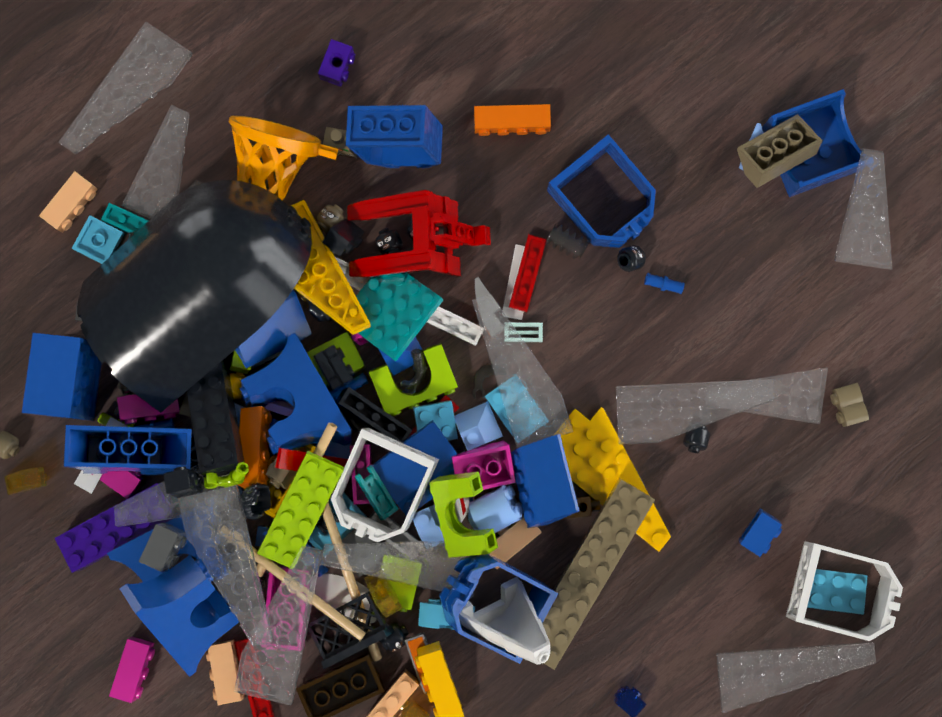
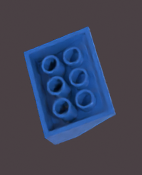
[235,290,312,369]
[372,420,458,516]
[510,434,579,528]

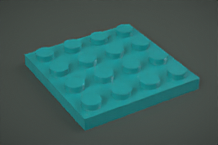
[356,272,443,361]

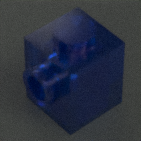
[614,685,647,717]

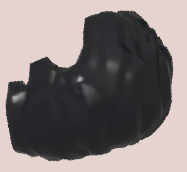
[240,483,271,520]

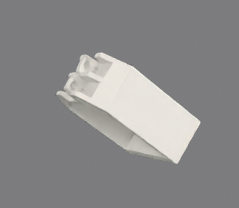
[331,428,439,542]
[786,541,903,641]

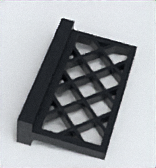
[306,591,395,669]

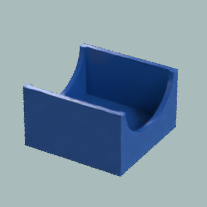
[762,89,873,197]
[22,333,102,421]

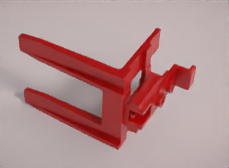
[347,190,491,277]

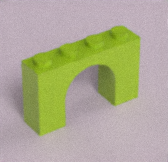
[369,343,458,416]
[429,471,498,558]

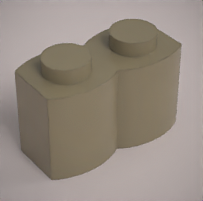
[830,383,869,427]

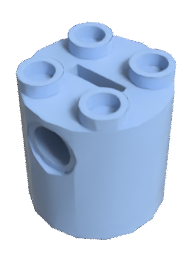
[468,485,524,533]

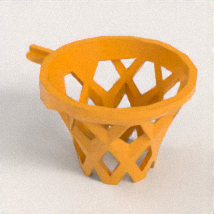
[229,116,339,201]

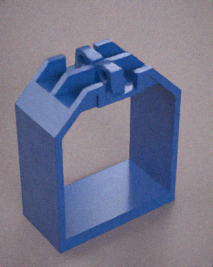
[346,105,443,168]
[547,134,656,248]
[439,554,558,664]

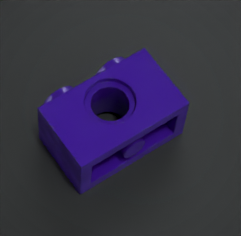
[318,39,356,87]

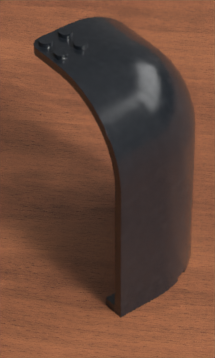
[77,180,312,413]

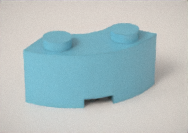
[418,599,475,630]

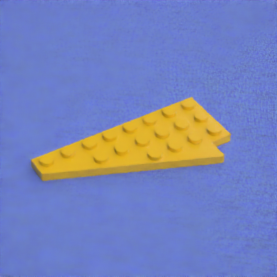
[291,200,371,335]
[553,407,671,552]

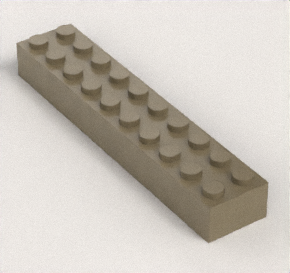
[542,478,655,670]

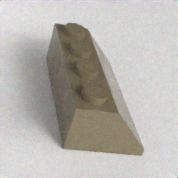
[737,114,822,188]

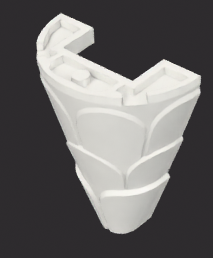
[459,577,550,664]

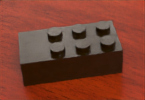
[296,653,385,717]

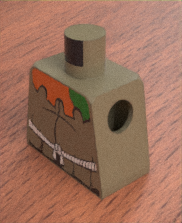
[323,127,357,158]

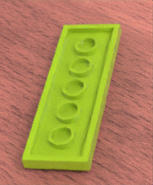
[257,451,344,569]

